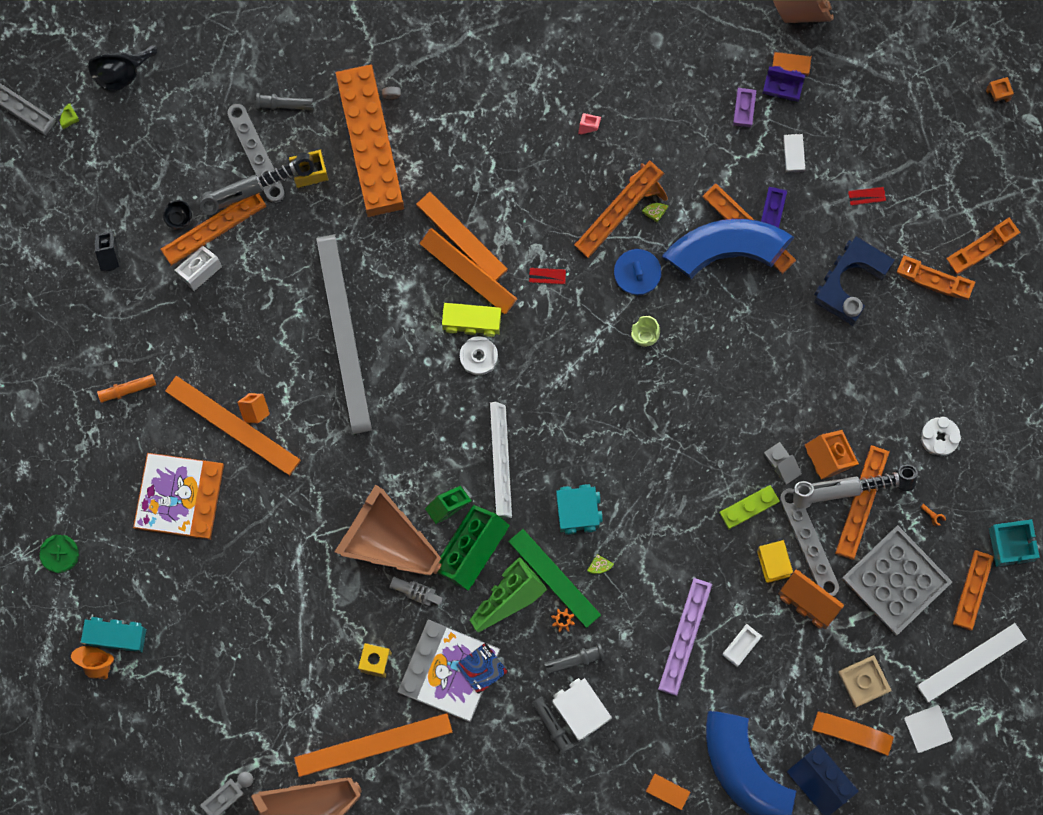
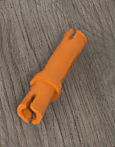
[97,374,156,403]

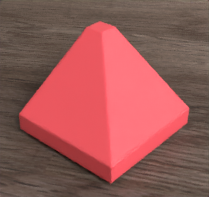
[578,114,601,135]

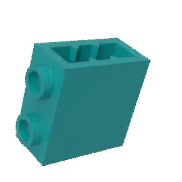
[556,484,603,535]

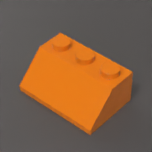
[778,569,844,629]

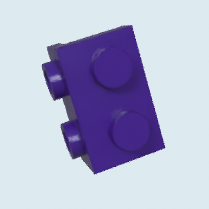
[763,66,805,102]

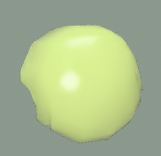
[631,316,660,347]

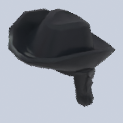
[88,45,157,91]

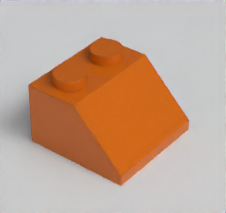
[805,430,859,479]

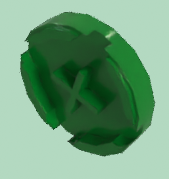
[39,535,79,574]

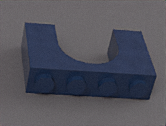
[814,237,894,326]

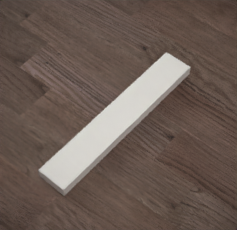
[490,402,512,519]
[917,623,1026,703]

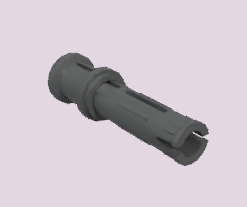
[256,93,313,110]
[544,643,605,674]
[532,697,575,756]

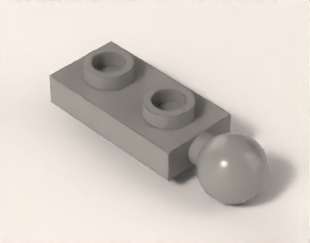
[200,772,253,815]

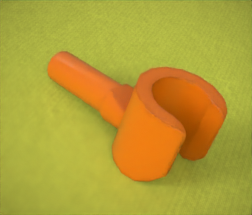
[920,504,946,526]

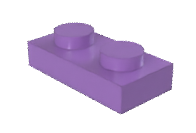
[733,88,756,127]

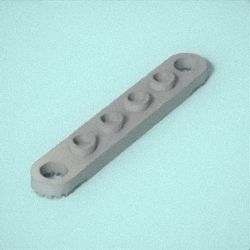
[228,104,285,203]
[780,488,839,596]

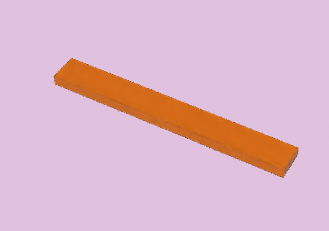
[165,376,301,476]
[294,713,453,777]

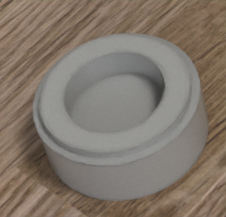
[382,87,401,99]
[843,297,863,317]

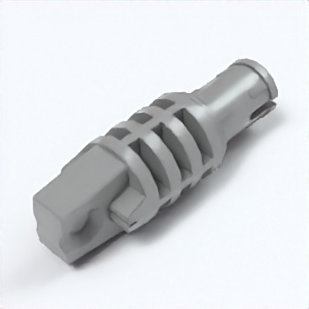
[390,576,444,606]

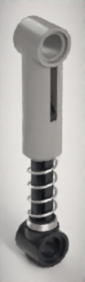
[793,464,918,508]

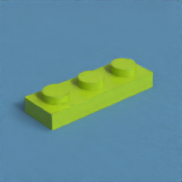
[719,485,780,530]

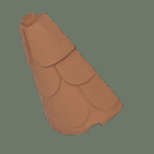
[335,485,442,576]
[251,778,362,815]

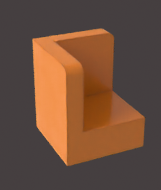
[986,77,1014,102]
[237,393,270,423]

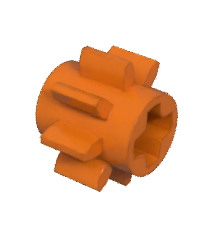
[551,608,575,633]

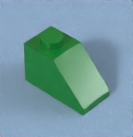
[425,486,472,524]

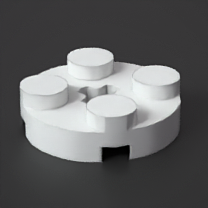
[460,336,498,375]
[921,417,961,456]

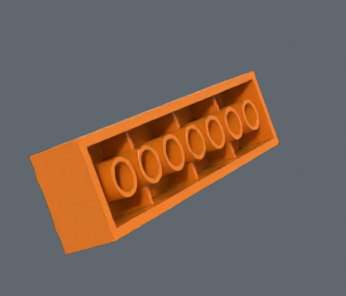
[335,64,404,217]

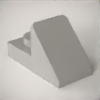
[764,442,802,485]

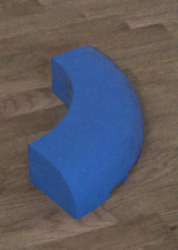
[662,219,794,279]
[706,711,796,815]

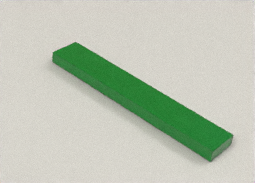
[508,529,601,629]

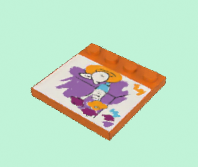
[133,453,224,540]

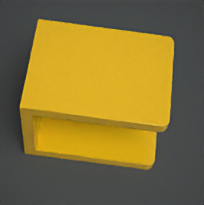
[289,150,328,188]
[757,540,793,583]
[358,643,392,678]

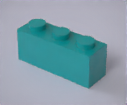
[81,617,146,652]

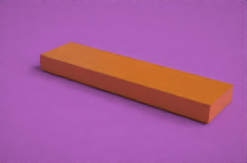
[952,550,994,631]

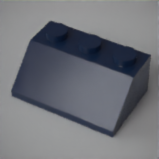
[786,745,859,815]

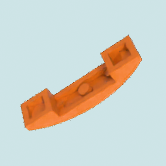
[946,217,1020,274]
[897,255,975,300]
[812,711,894,756]

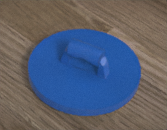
[614,249,661,295]

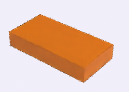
[772,52,811,76]
[646,774,690,810]

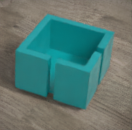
[989,519,1040,567]

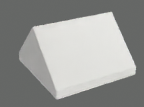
[175,245,222,291]

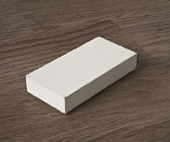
[783,134,805,172]
[722,624,762,667]

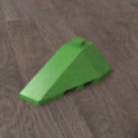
[470,557,547,633]

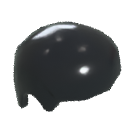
[163,199,192,230]

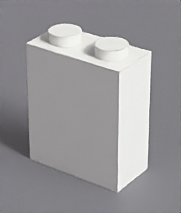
[552,678,612,742]

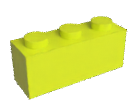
[442,303,501,337]

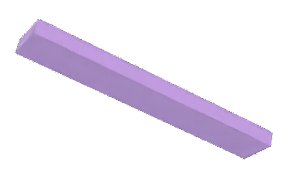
[658,578,712,696]

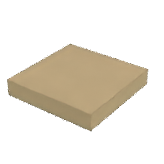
[838,655,892,708]

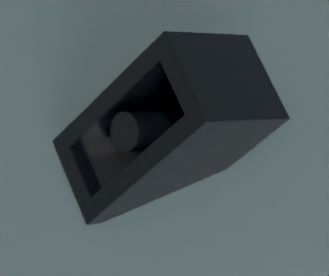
[95,231,120,271]

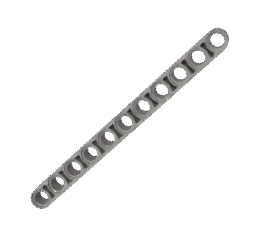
[316,234,372,434]

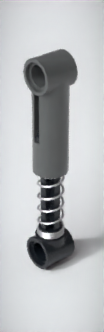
[200,152,314,215]

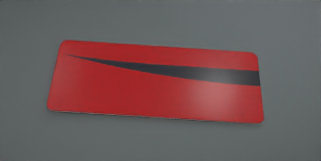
[848,187,886,205]
[529,268,566,284]

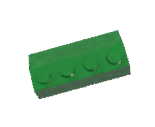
[437,505,510,591]

